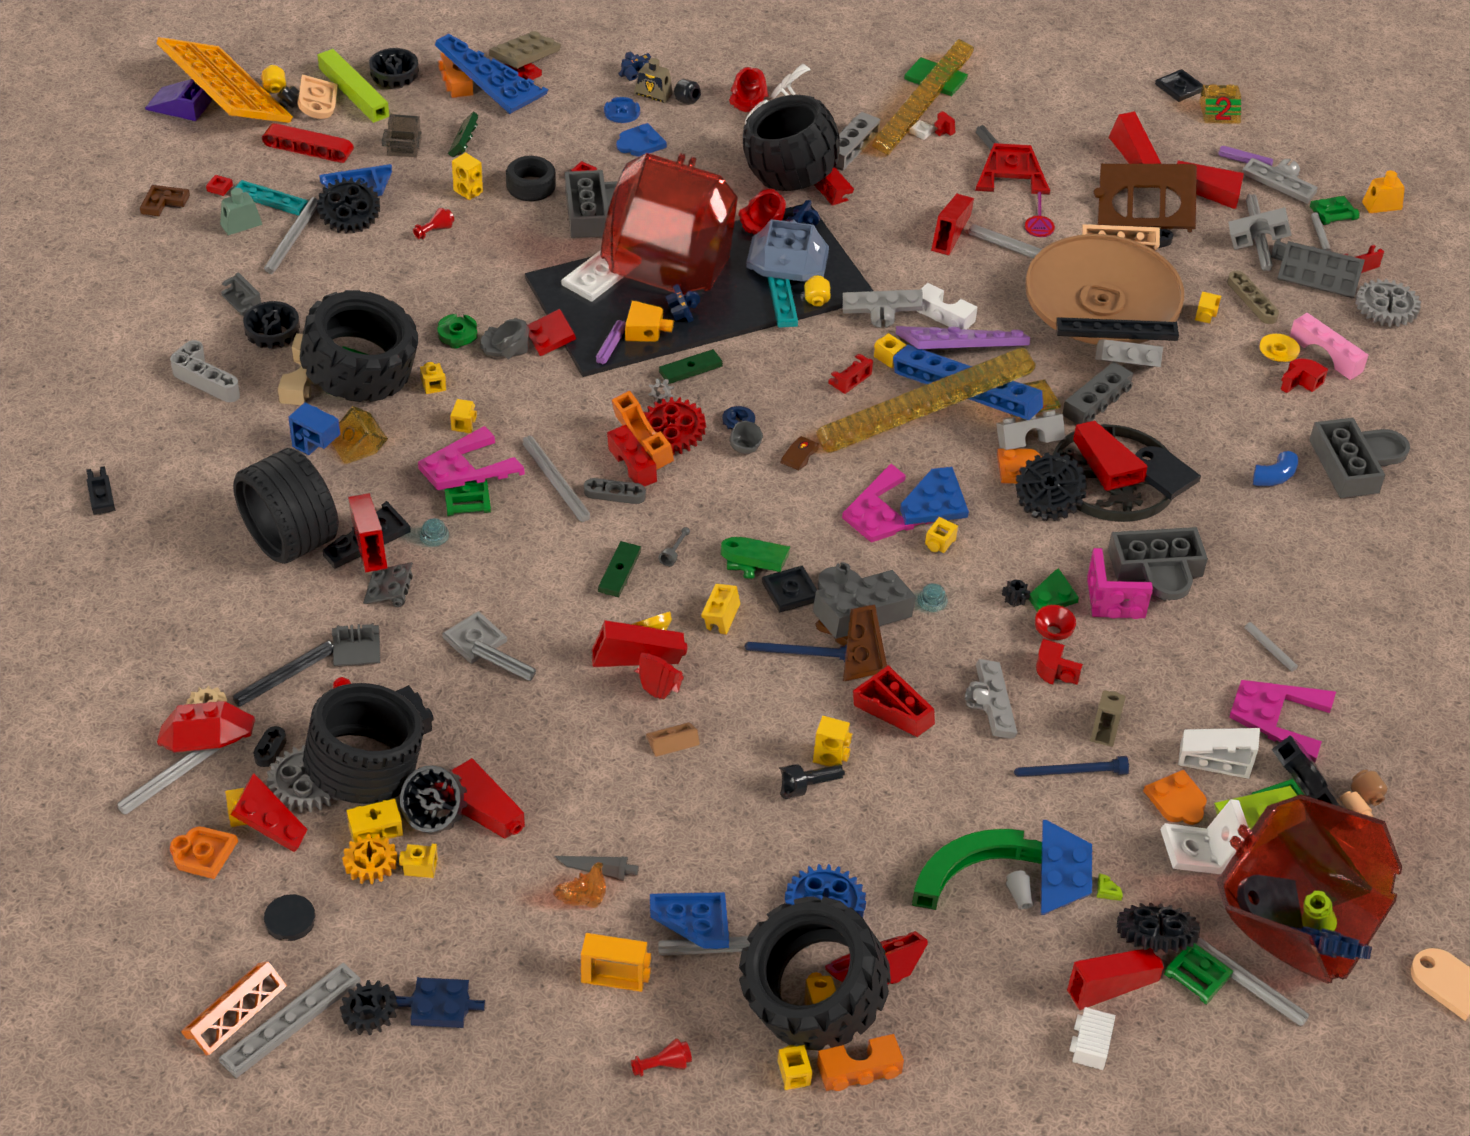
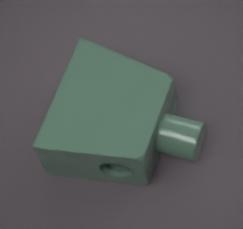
[220,188,262,235]

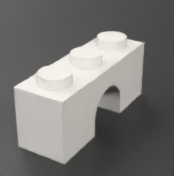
[917,283,977,330]

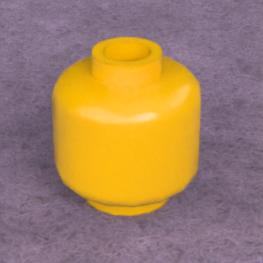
[261,65,286,93]
[804,275,831,306]

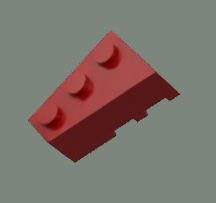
[853,665,935,737]

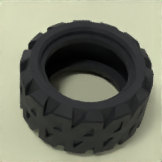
[299,290,418,402]
[739,896,891,1051]

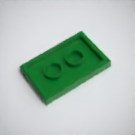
[904,57,968,97]

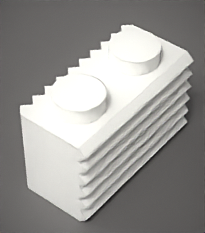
[1069,1007,1116,1070]

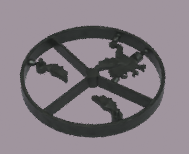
[1053,424,1173,522]

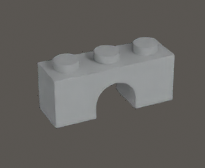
[1228,207,1292,250]
[1095,339,1163,367]
[996,410,1066,450]

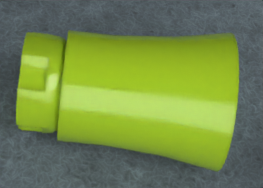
[1302,891,1337,931]

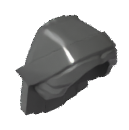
[480,318,529,360]

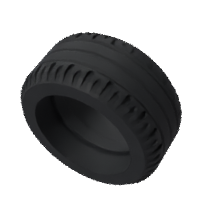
[506,156,556,201]

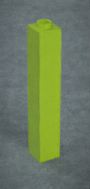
[317,49,389,123]

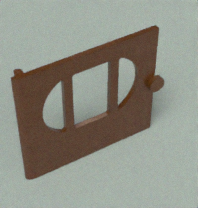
[1094,163,1197,233]

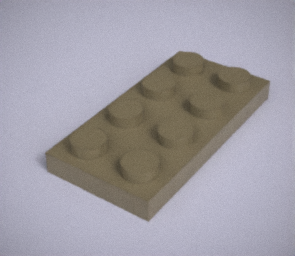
[489,31,561,68]

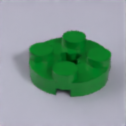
[437,314,478,349]

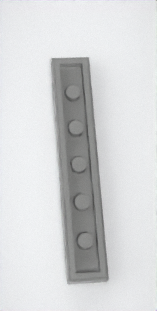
[219,962,361,1078]

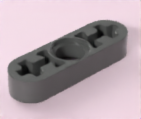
[584,478,646,504]

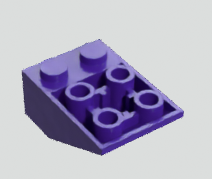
[145,79,212,121]

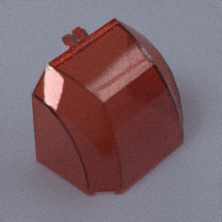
[600,153,738,295]
[1216,794,1402,984]

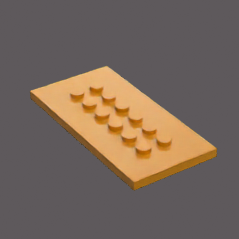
[156,37,293,123]

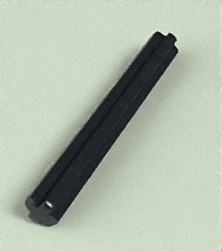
[233,641,334,707]

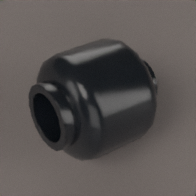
[674,79,701,104]

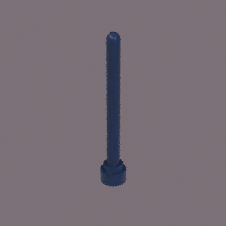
[744,642,847,663]
[1014,756,1129,777]

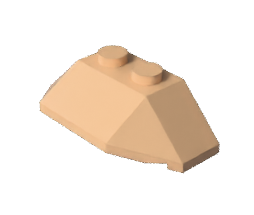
[1082,224,1160,251]

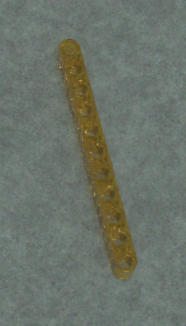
[872,39,974,156]
[816,348,1036,453]

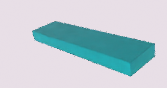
[234,180,309,216]
[768,277,798,328]

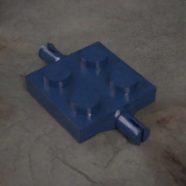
[396,977,485,1028]

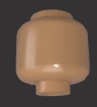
[1351,770,1388,806]

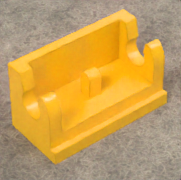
[701,584,741,635]

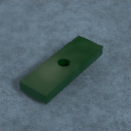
[448,111,479,157]
[659,349,723,384]
[598,541,641,597]

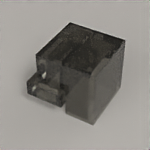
[381,114,422,158]

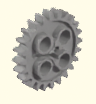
[1355,279,1421,327]
[267,745,338,813]

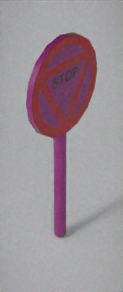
[1024,192,1055,237]

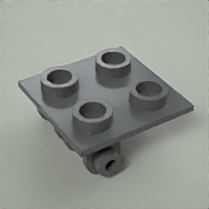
[363,562,413,607]
[332,623,380,666]

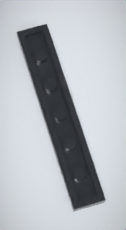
[1056,317,1179,341]

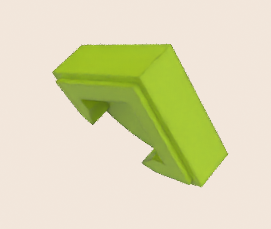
[1097,873,1123,901]

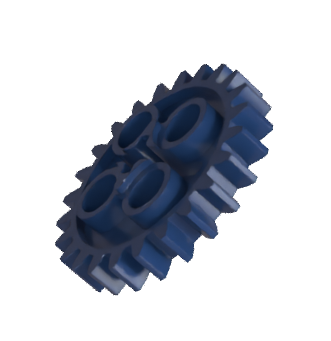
[1286,926,1372,960]

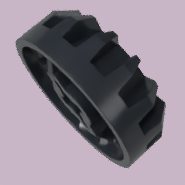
[369,48,419,89]
[243,301,300,349]
[400,765,467,833]

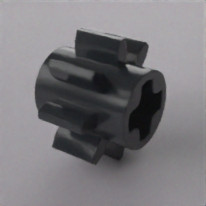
[277,86,299,108]
[1002,580,1031,607]

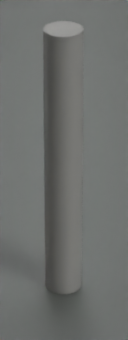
[1311,212,1331,251]
[1245,622,1298,672]

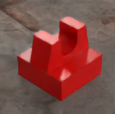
[934,111,956,136]

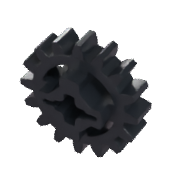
[340,980,399,1035]

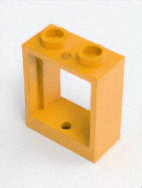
[581,933,651,992]

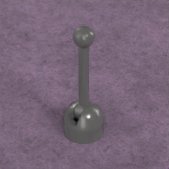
[658,527,690,567]

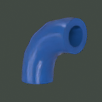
[1253,451,1298,486]

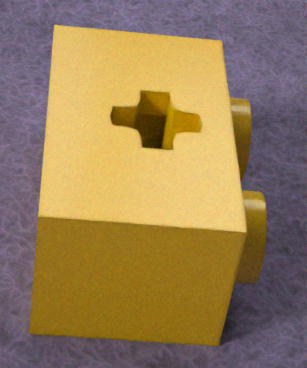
[346,799,403,843]

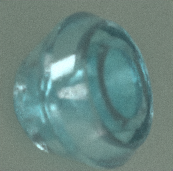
[419,518,449,547]
[917,583,948,612]

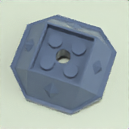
[747,219,829,281]

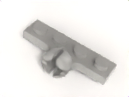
[1242,158,1318,204]
[843,289,923,328]
[965,659,1017,739]

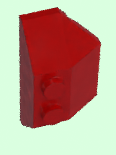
[157,701,255,752]
[825,931,928,984]

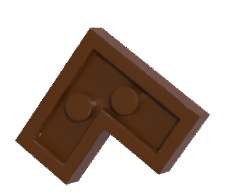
[140,185,190,216]

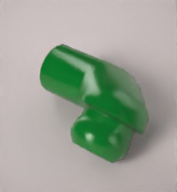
[727,560,756,579]

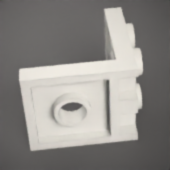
[1160,799,1253,874]

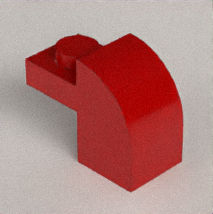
[1281,358,1328,393]
[1036,639,1083,685]

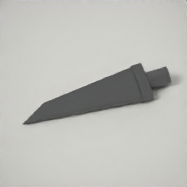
[554,856,639,881]

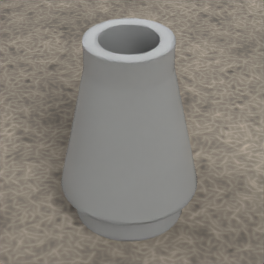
[1006,871,1033,910]

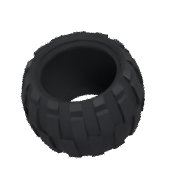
[743,94,840,191]

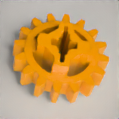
[342,833,398,884]

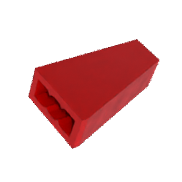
[1109,111,1161,164]
[1177,160,1244,209]
[931,193,974,256]
[1073,421,1148,491]
[348,493,388,573]
[592,620,688,667]
[433,758,525,839]
[1067,948,1164,1011]

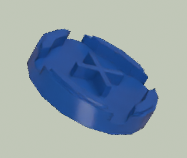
[604,97,640,123]

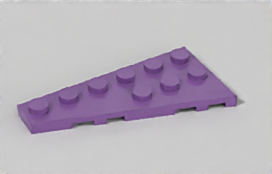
[896,326,1030,349]

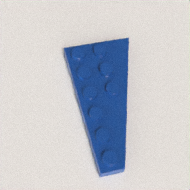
[435,34,549,114]

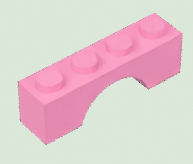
[1289,313,1368,380]

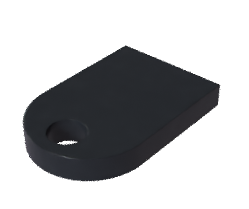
[1135,446,1201,500]
[1237,875,1303,930]

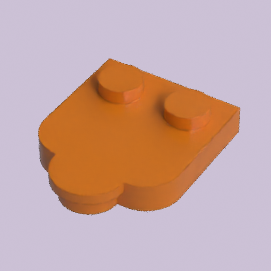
[997,449,1043,483]
[1143,770,1207,825]
[170,826,238,879]

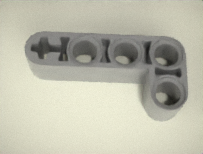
[170,340,240,402]

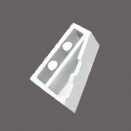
[1178,728,1260,779]

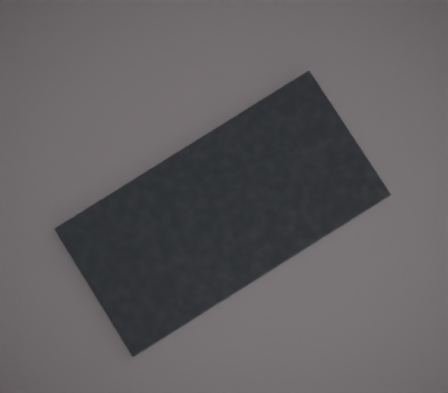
[525,204,874,377]

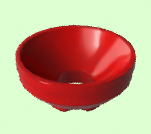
[1035,605,1076,640]

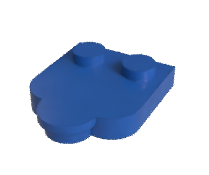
[616,123,667,156]

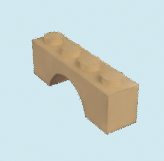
[278,333,314,405]

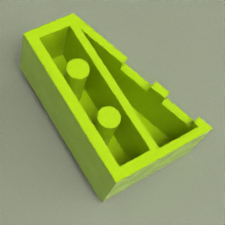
[1214,786,1306,852]

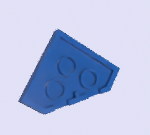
[900,467,969,525]
[650,892,729,949]

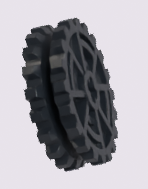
[1015,452,1087,521]

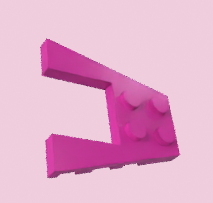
[418,426,525,490]
[842,464,933,543]
[1229,680,1336,763]

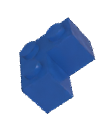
[288,402,340,455]

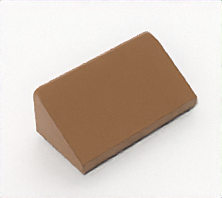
[646,722,700,757]

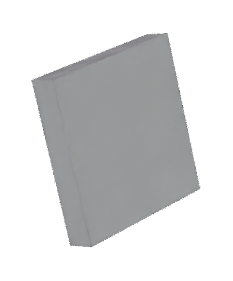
[442,611,507,664]

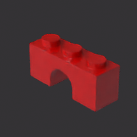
[607,425,657,487]

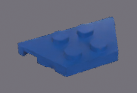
[319,164,392,196]
[1041,820,1092,915]

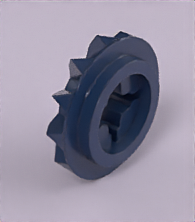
[722,406,756,429]

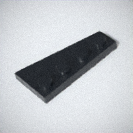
[322,501,411,569]

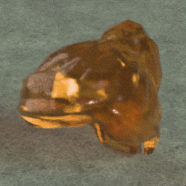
[553,862,606,908]

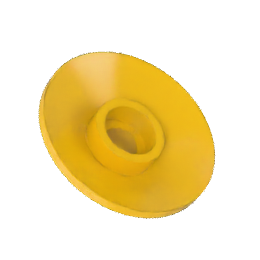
[1259,334,1300,362]

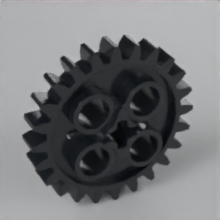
[317,177,380,234]
[1116,903,1200,953]

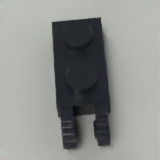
[86,466,116,515]

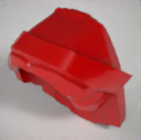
[729,67,769,112]
[738,189,786,235]
[635,652,684,700]

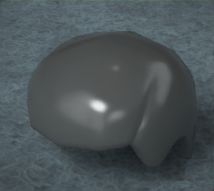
[729,421,763,455]

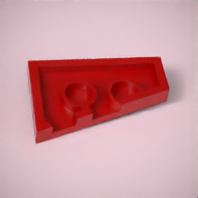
[230,773,308,852]

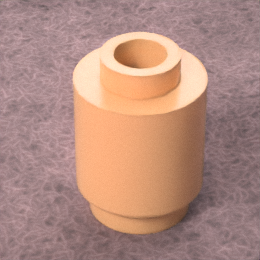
[1340,791,1374,828]

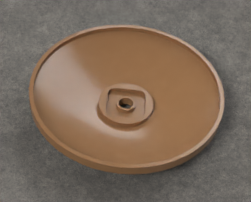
[1025,234,1184,345]

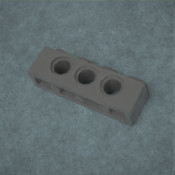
[1062,362,1133,424]

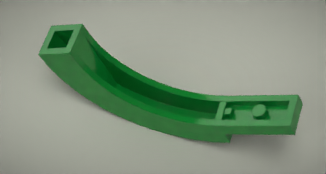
[912,829,1042,910]

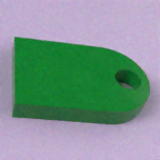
[720,537,790,572]

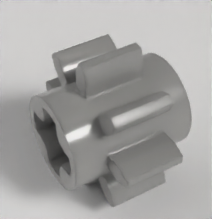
[648,378,674,402]

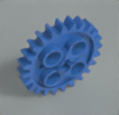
[785,864,866,918]

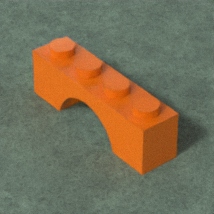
[612,390,674,470]

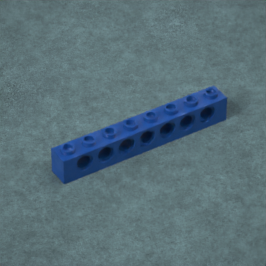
[893,345,1043,420]

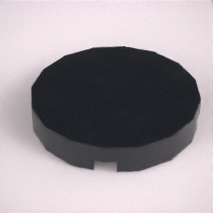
[264,894,316,941]

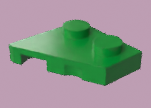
[1029,568,1079,612]

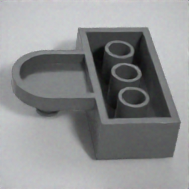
[565,170,644,238]
[1309,417,1410,498]
[1108,527,1208,601]
[813,562,916,639]

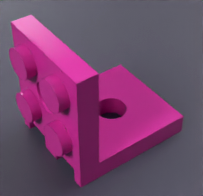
[1087,548,1153,619]

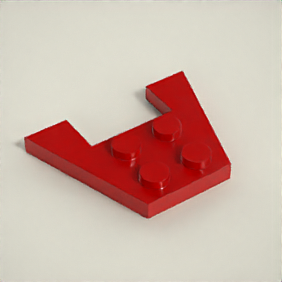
[975,143,1050,195]

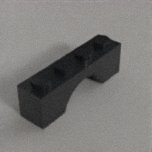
[1272,735,1350,828]

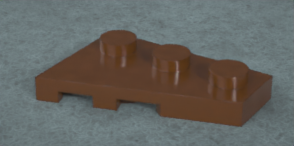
[843,604,887,681]

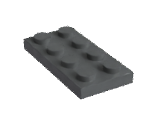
[1277,241,1365,298]

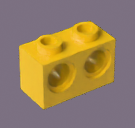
[452,152,483,200]
[813,715,853,767]

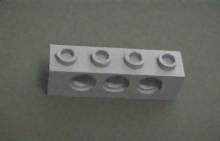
[835,112,880,170]

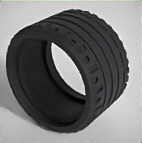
[233,448,339,564]
[303,683,424,804]

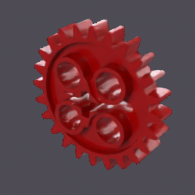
[643,397,706,456]

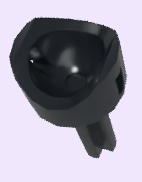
[779,764,845,799]

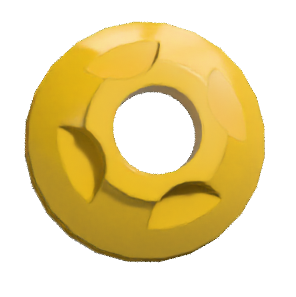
[632,611,672,630]

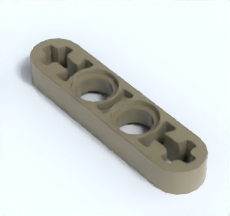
[1227,271,1279,324]

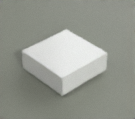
[909,120,935,140]

